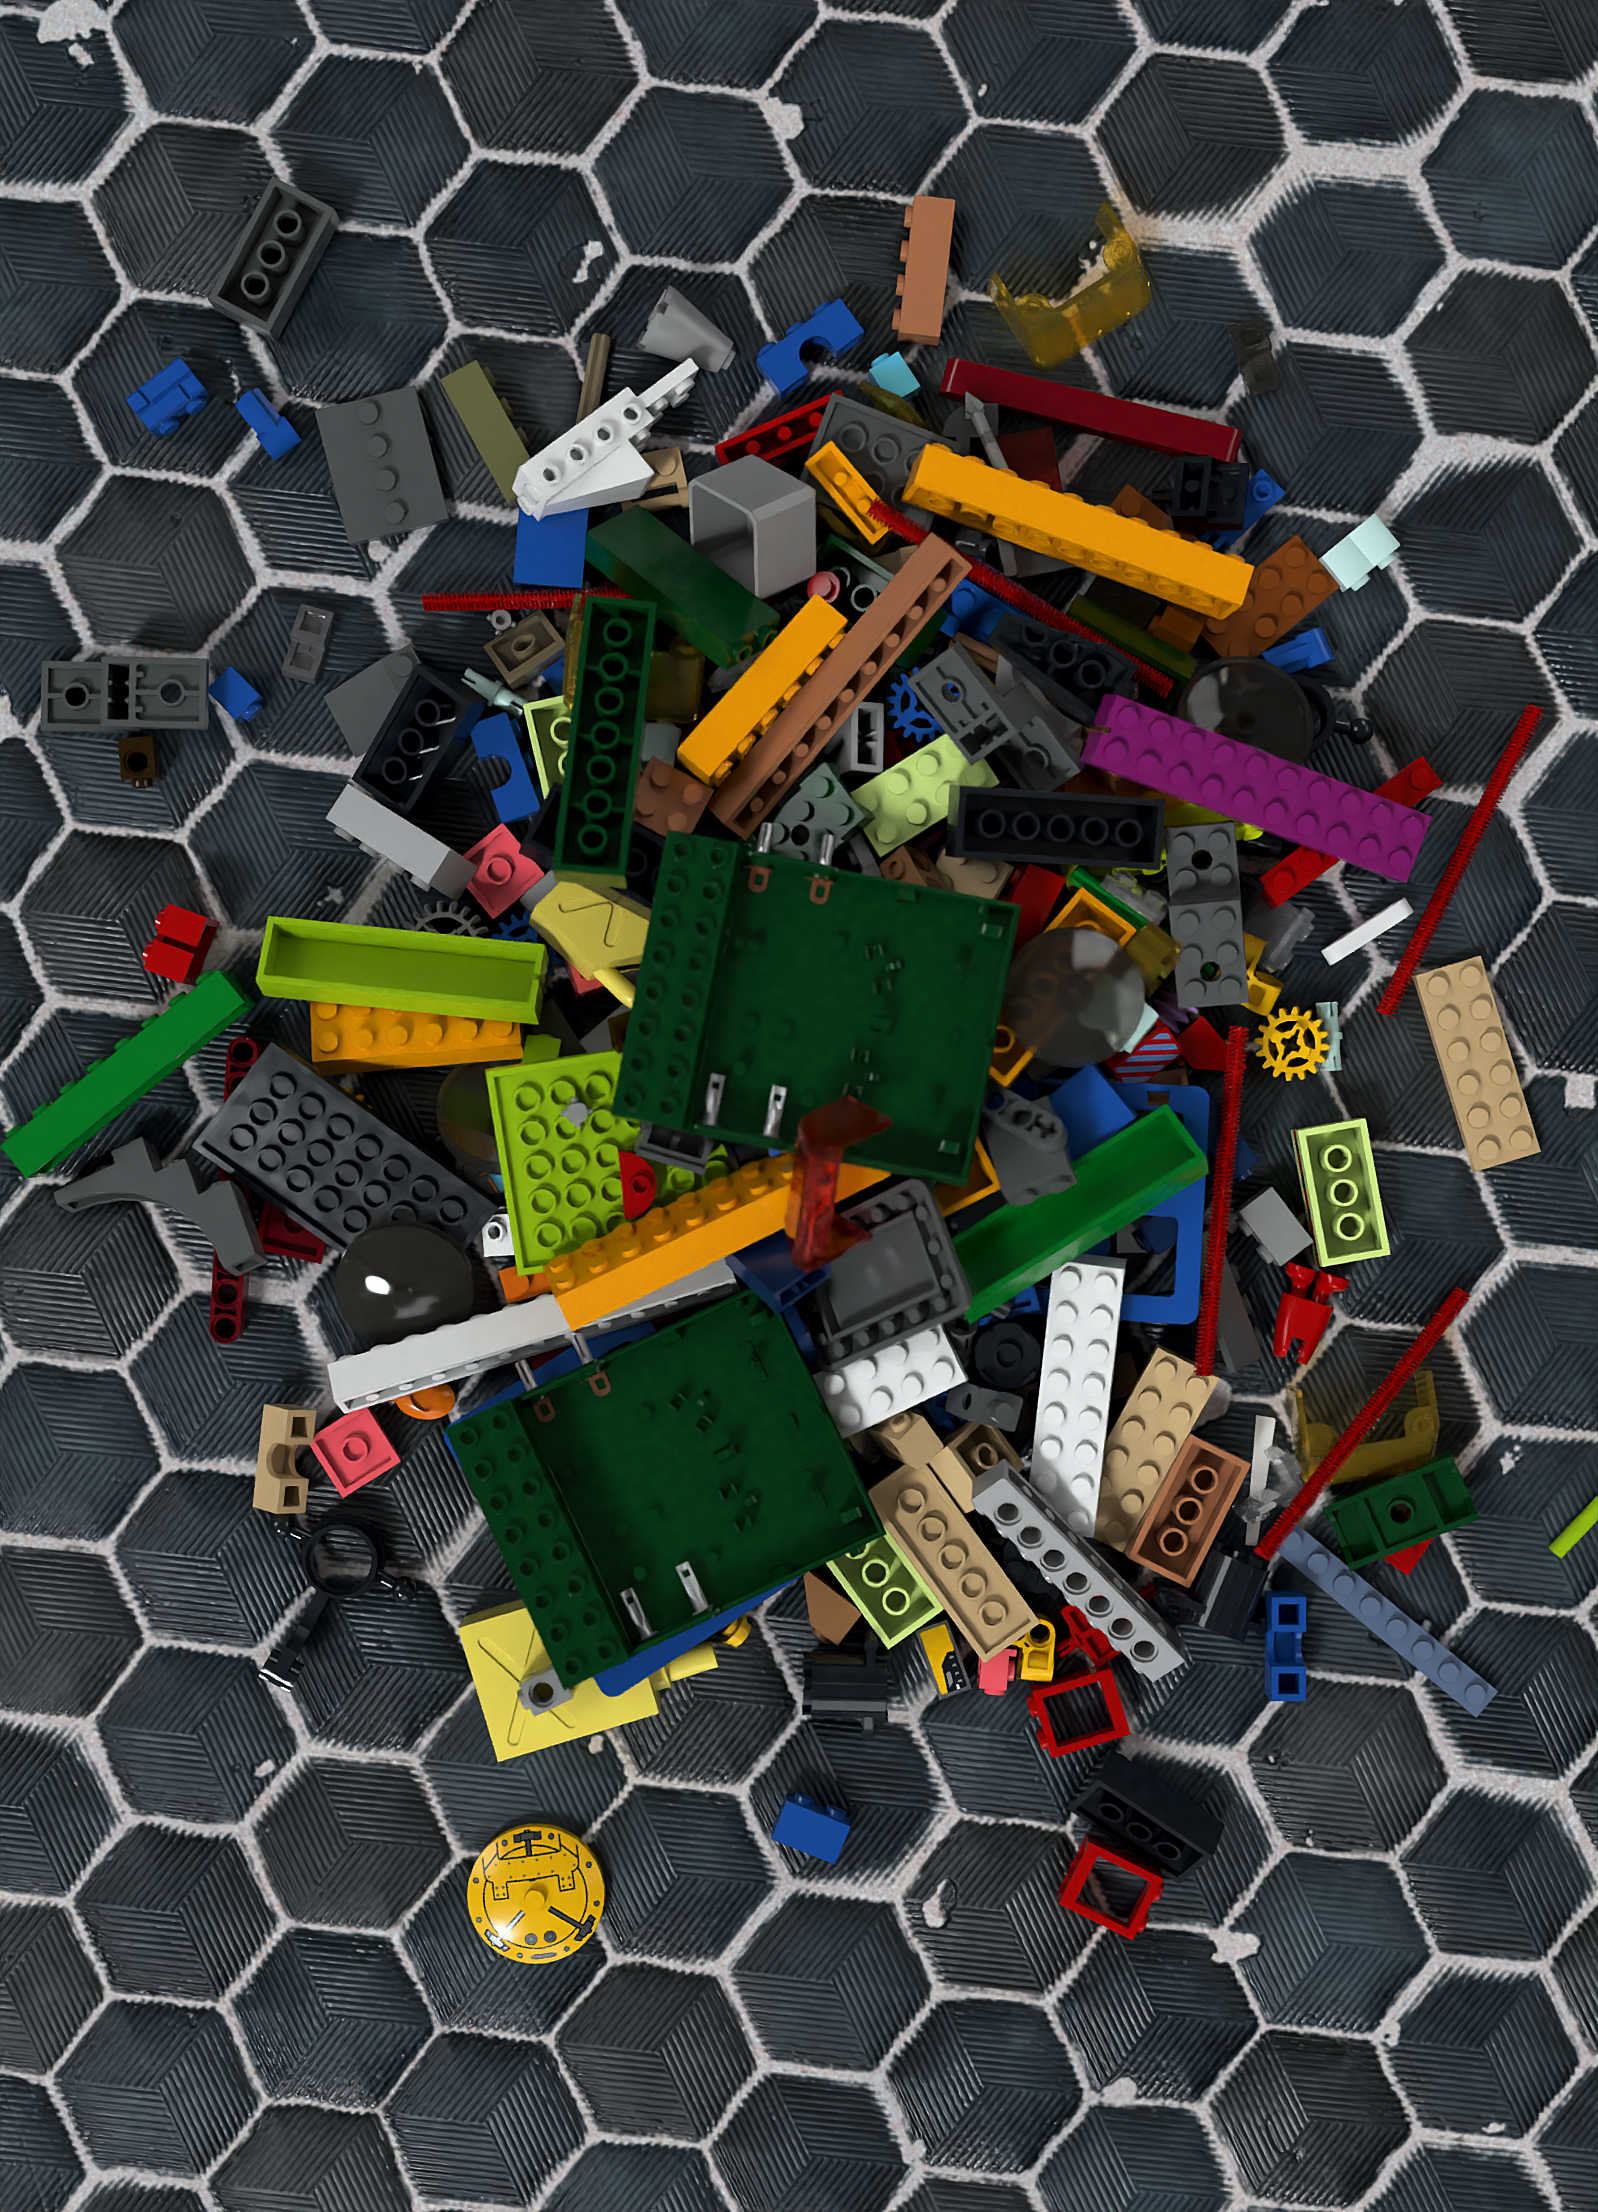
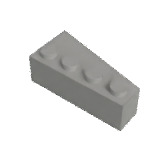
[326,784,479,902]

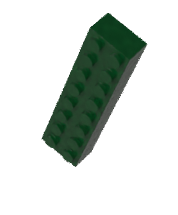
[552,595,659,889]

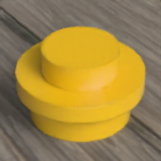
[720,1615,751,1647]

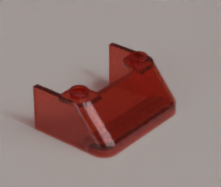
[784,1095,892,1273]

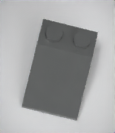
[323,644,422,758]

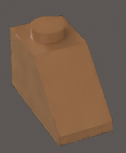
[804,1570,862,1646]

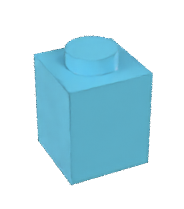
[868,351,920,412]

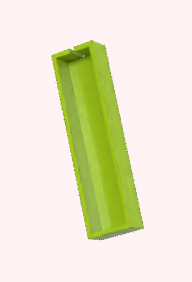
[256,916,549,1025]

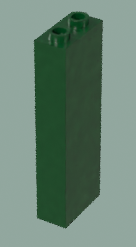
[585,504,780,671]

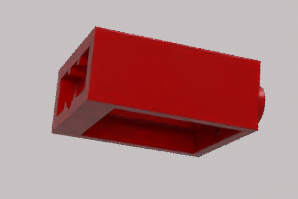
[1026,1662,1131,1758]
[1056,1834,1165,1941]

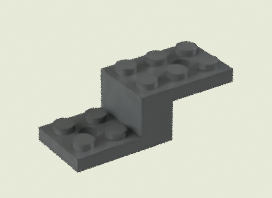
[906,641,1086,792]
[40,656,209,734]
[1164,820,1249,1009]

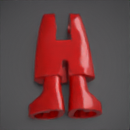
[1273,1261,1350,1365]

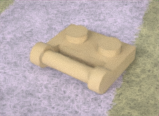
[621,446,689,513]

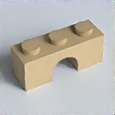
[253,1404,317,1514]

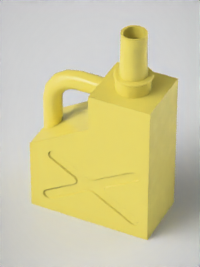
[528,882,649,1009]
[458,1599,719,1762]

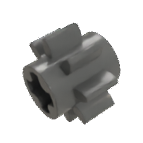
[955,528,997,565]

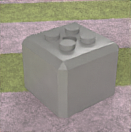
[688,454,817,601]

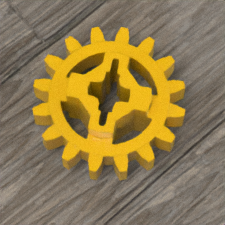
[1254,1006,1331,1081]

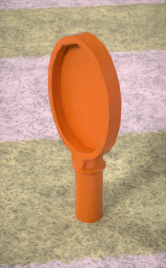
[387,1382,456,1420]

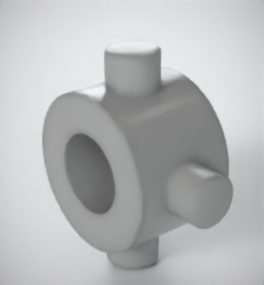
[487,609,517,636]
[561,1096,592,1127]

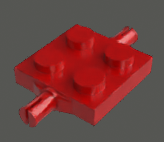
[1054,1582,1159,1668]

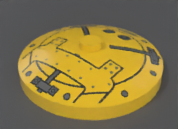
[467,1823,605,1964]

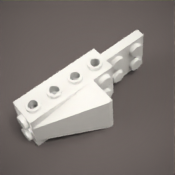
[512,358,699,521]

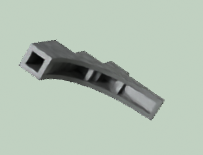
[53,1137,268,1277]

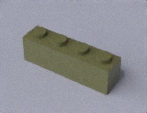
[440,360,531,508]

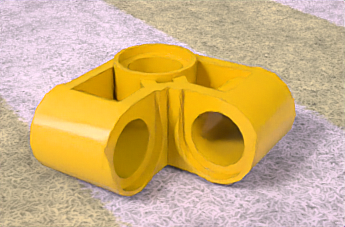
[1218,931,1284,1016]
[1011,1612,1056,1683]

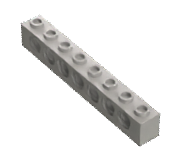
[971,1458,1185,1682]

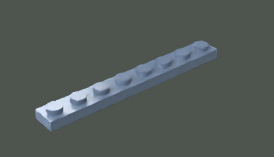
[1275,1523,1498,1718]

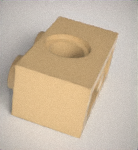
[865,1410,944,1470]

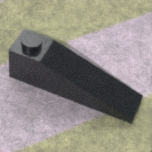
[986,612,1139,728]

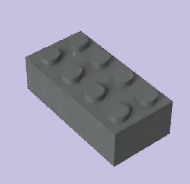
[208,176,340,342]

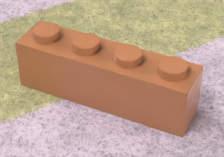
[892,195,956,346]

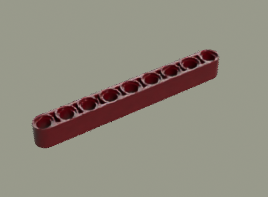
[939,358,1243,463]
[209,1037,263,1344]

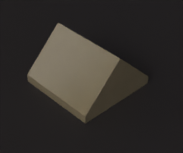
[483,609,569,691]

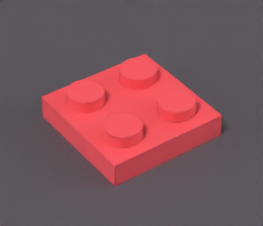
[463,823,546,920]
[310,1407,403,1498]

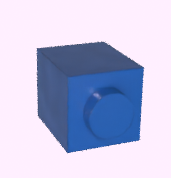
[209,666,265,723]

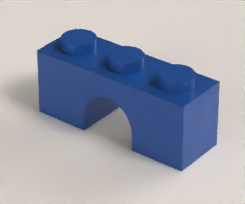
[756,298,864,400]
[470,712,545,826]
[1265,1590,1306,1701]

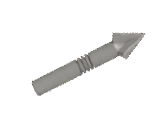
[965,391,1009,470]

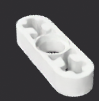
[1321,897,1414,965]

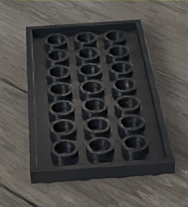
[192,1038,500,1308]

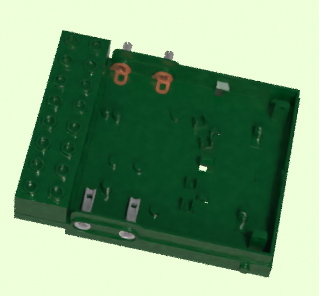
[610,822,1022,1189]
[445,1287,887,1691]

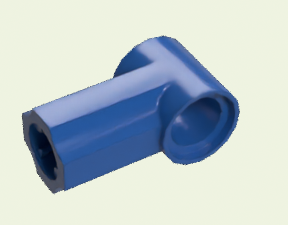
[235,388,302,461]
[1260,627,1335,679]

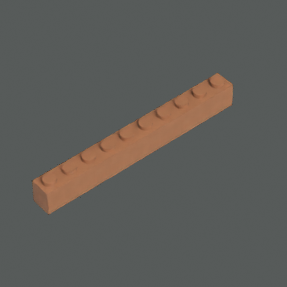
[706,532,973,840]

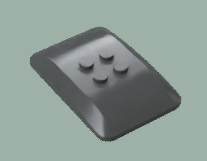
[795,1178,972,1373]

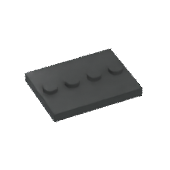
[315,385,450,547]
[799,392,962,541]

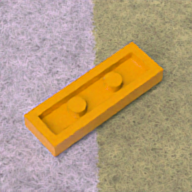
[803,440,892,545]

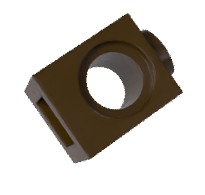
[118,736,163,789]

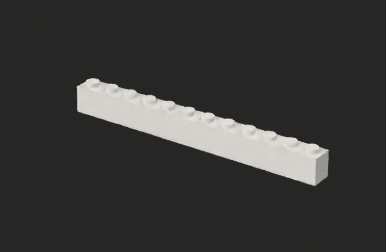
[327,1257,741,1414]

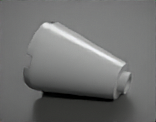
[636,285,736,373]

